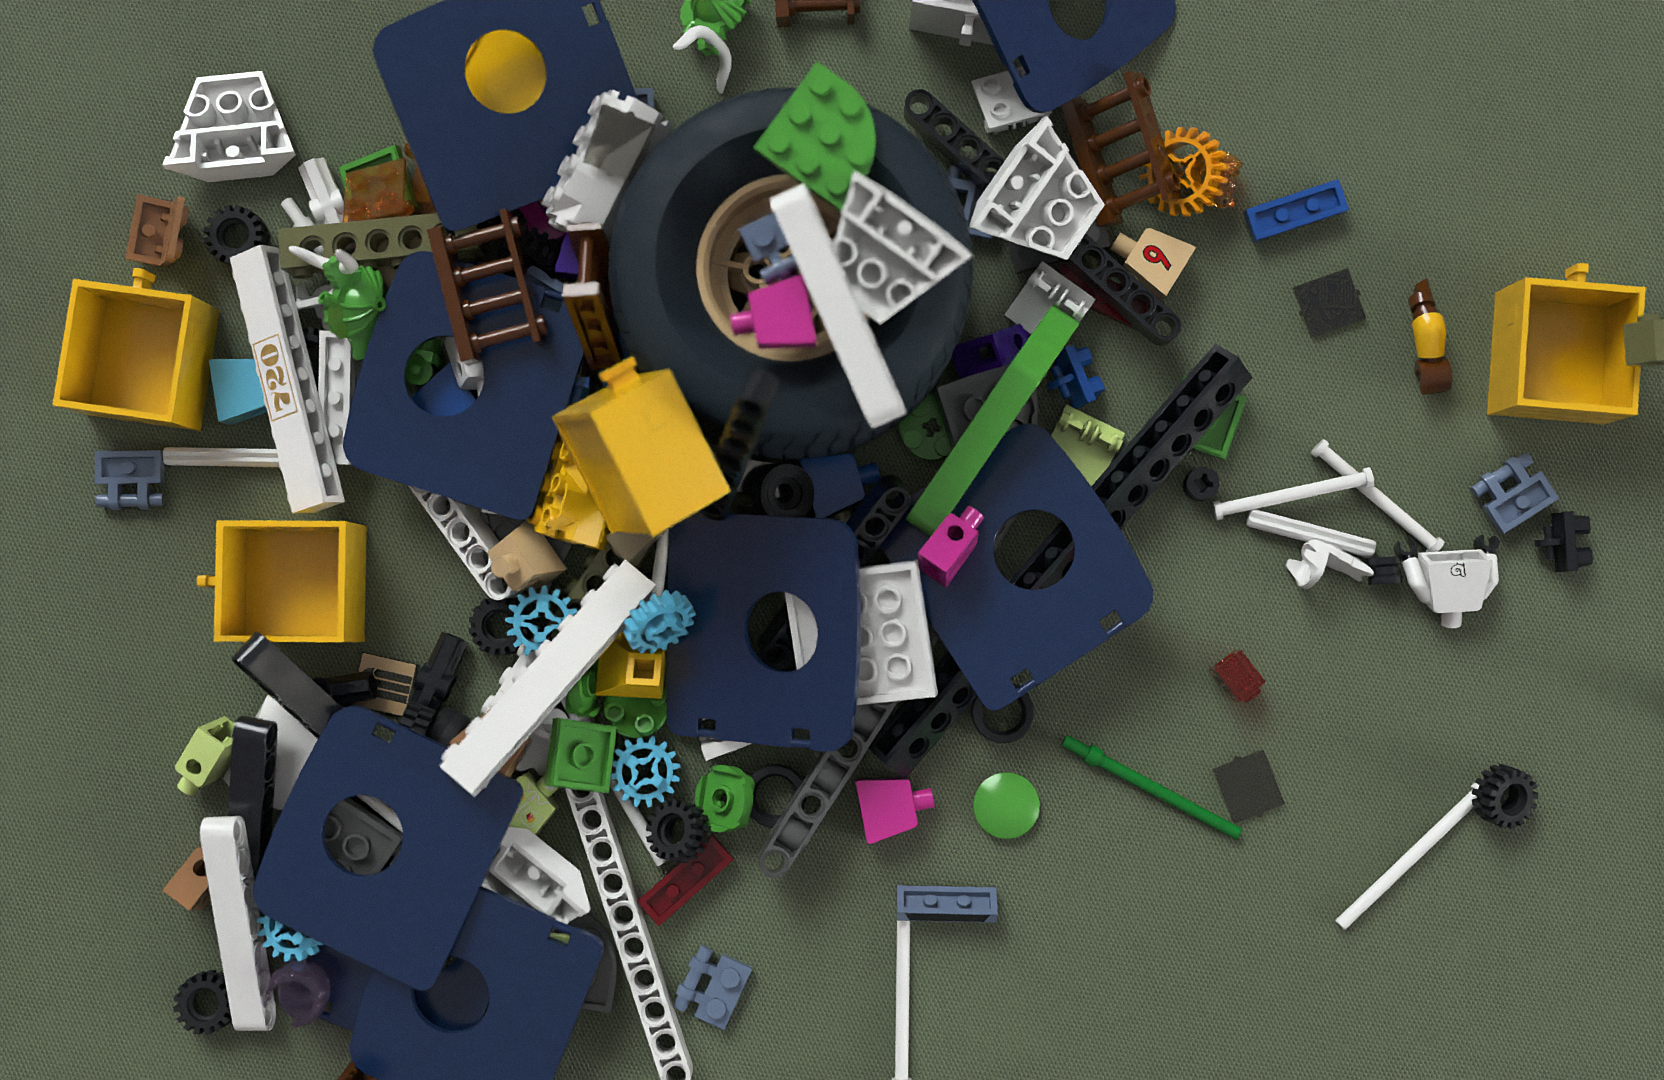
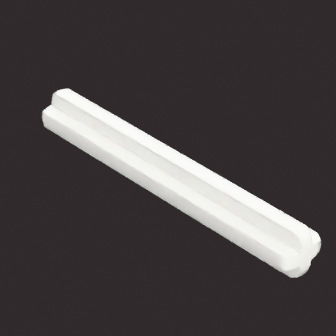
[163,447,280,467]
[1246,509,1376,558]

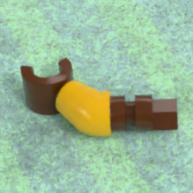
[1408,279,1452,395]

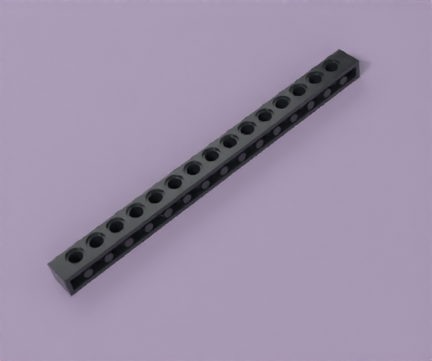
[869,343,1253,779]

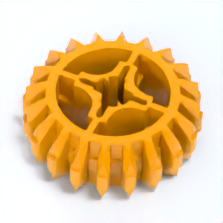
[1139,127,1229,217]

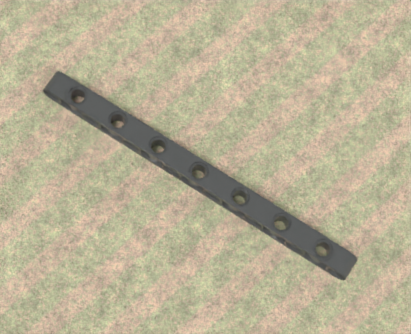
[757,515,1017,878]

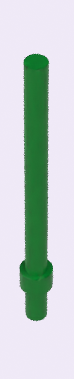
[1061,735,1242,840]

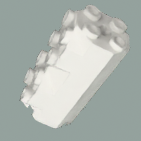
[542,90,672,246]

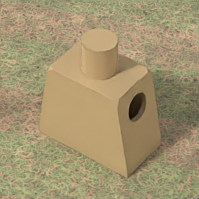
[487,520,567,591]

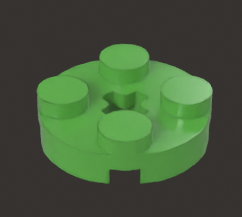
[899,395,952,461]
[565,659,602,717]
[695,765,755,832]

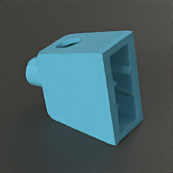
[209,359,267,425]

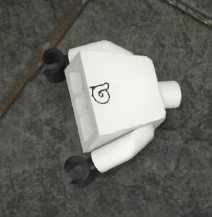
[1394,534,1500,628]

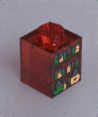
[1209,650,1266,703]

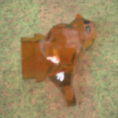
[1200,150,1243,209]

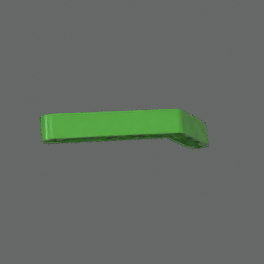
[905,305,1080,537]

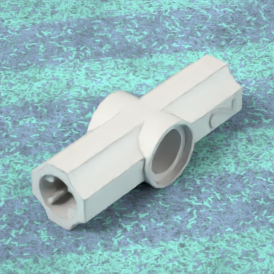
[298,157,356,255]

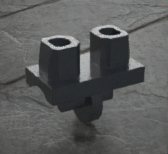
[1534,511,1593,572]

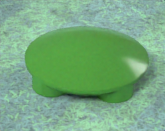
[604,687,667,738]
[973,772,1040,839]

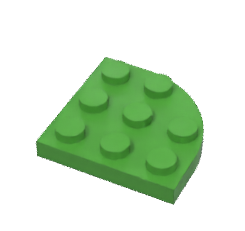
[754,61,876,213]

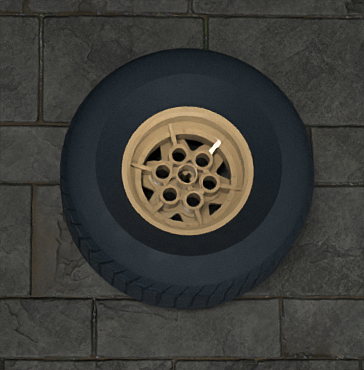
[609,87,973,459]

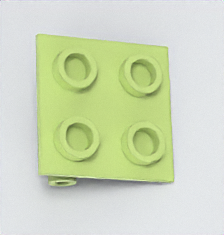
[1051,404,1125,486]

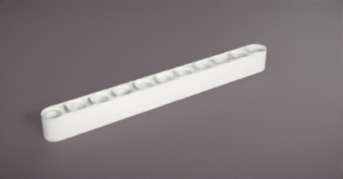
[565,789,693,1080]

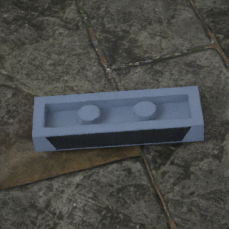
[897,885,998,923]

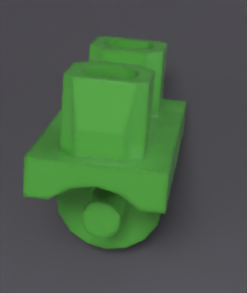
[406,338,446,386]

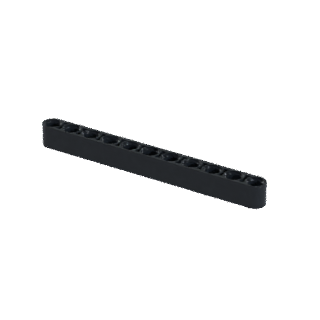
[904,89,1181,346]

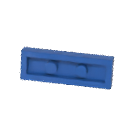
[1243,179,1349,243]

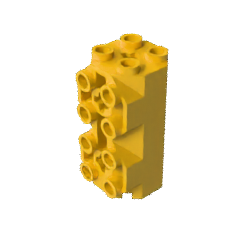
[527,403,610,551]

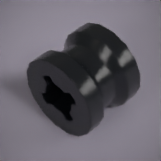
[1183,467,1220,501]
[1366,556,1402,585]

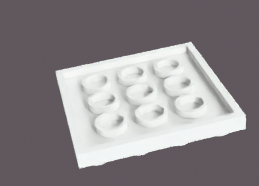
[785,560,938,705]

